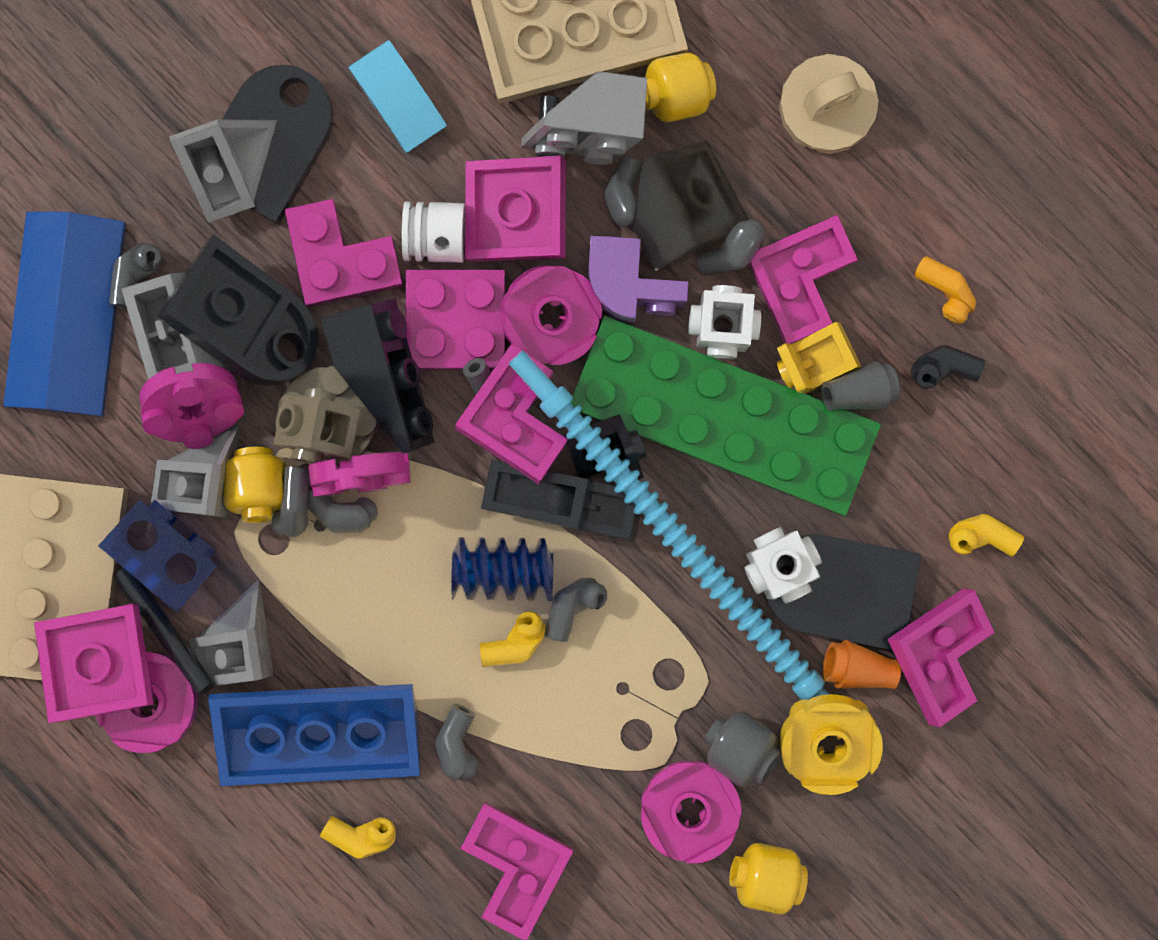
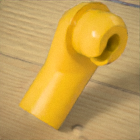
[949,514,1024,557]
[480,611,546,667]
[319,815,396,859]

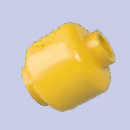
[645,52,716,123]
[223,447,286,523]
[729,843,808,914]

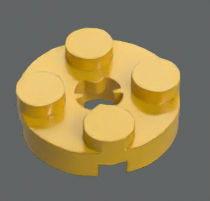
[779,694,883,795]

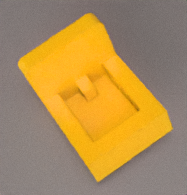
[777,322,862,393]

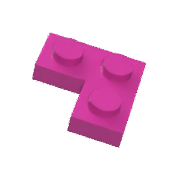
[285,199,404,308]
[749,215,858,344]
[455,344,568,485]
[887,588,995,728]
[461,801,573,940]

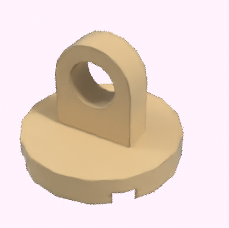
[779,54,879,154]

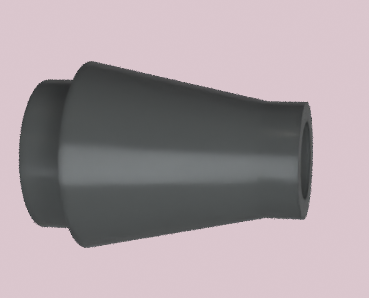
[821,361,900,411]

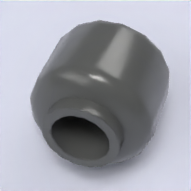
[704,712,781,788]

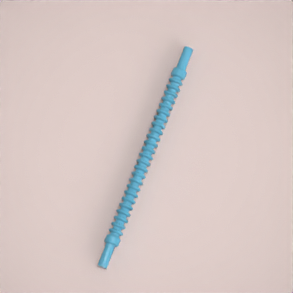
[508,350,829,700]

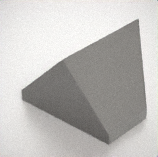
[169,119,277,223]
[150,421,241,518]
[189,578,274,686]

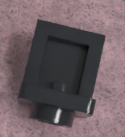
[564,414,647,480]

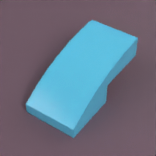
[348,40,447,153]

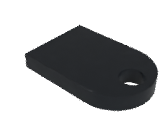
[222,65,334,226]
[157,235,318,386]
[763,534,921,650]

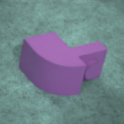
[588,236,688,325]

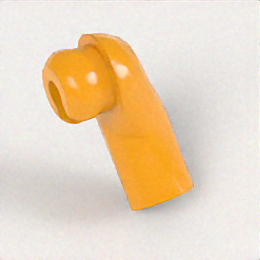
[915,256,976,324]

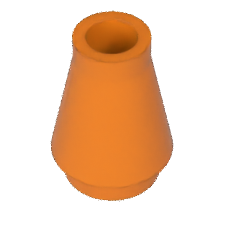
[823,639,901,689]

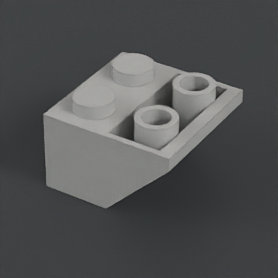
[521,71,647,165]
[121,272,232,380]

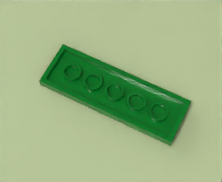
[570,316,881,517]

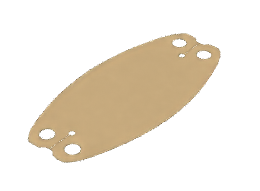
[234,448,709,771]

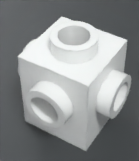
[688,285,761,359]
[744,527,822,604]

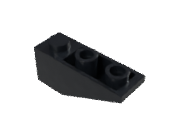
[321,298,435,453]

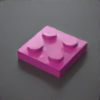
[465,156,566,262]
[406,270,505,370]
[34,604,154,723]

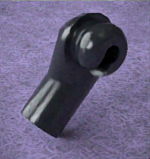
[911,345,986,389]

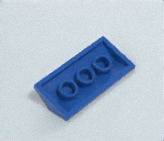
[3,212,126,417]
[208,684,420,786]

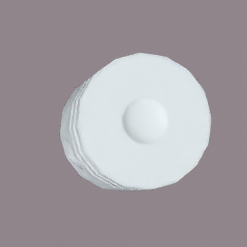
[402,201,465,263]

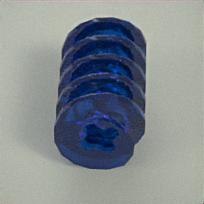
[451,537,554,601]

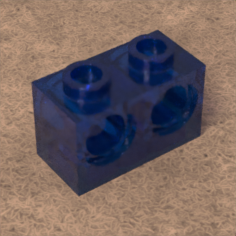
[98,499,217,612]

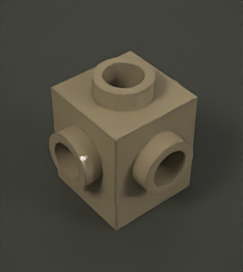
[273,388,360,464]

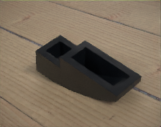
[481,460,641,542]

